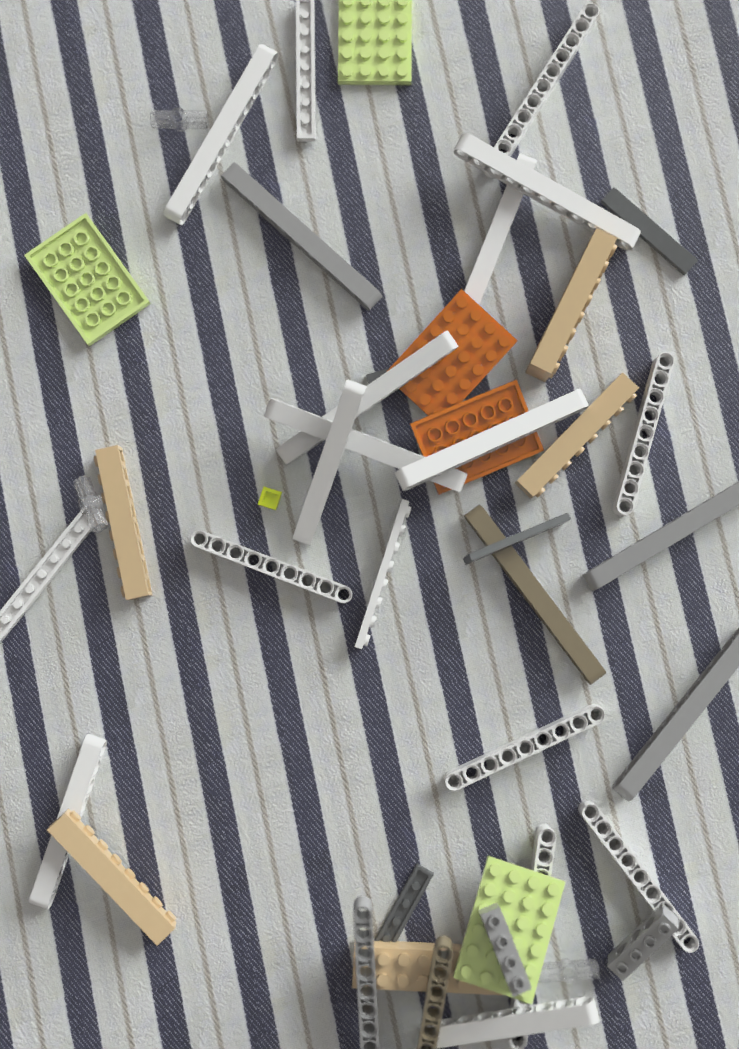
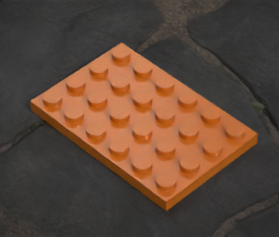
[388,289,518,416]
[410,380,544,495]

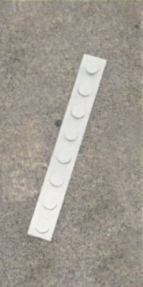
[296,0,316,142]
[355,499,412,649]
[0,508,100,641]

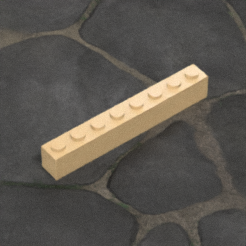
[515,372,639,499]
[94,445,153,600]
[47,808,176,945]

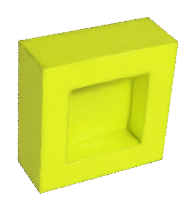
[258,486,282,511]

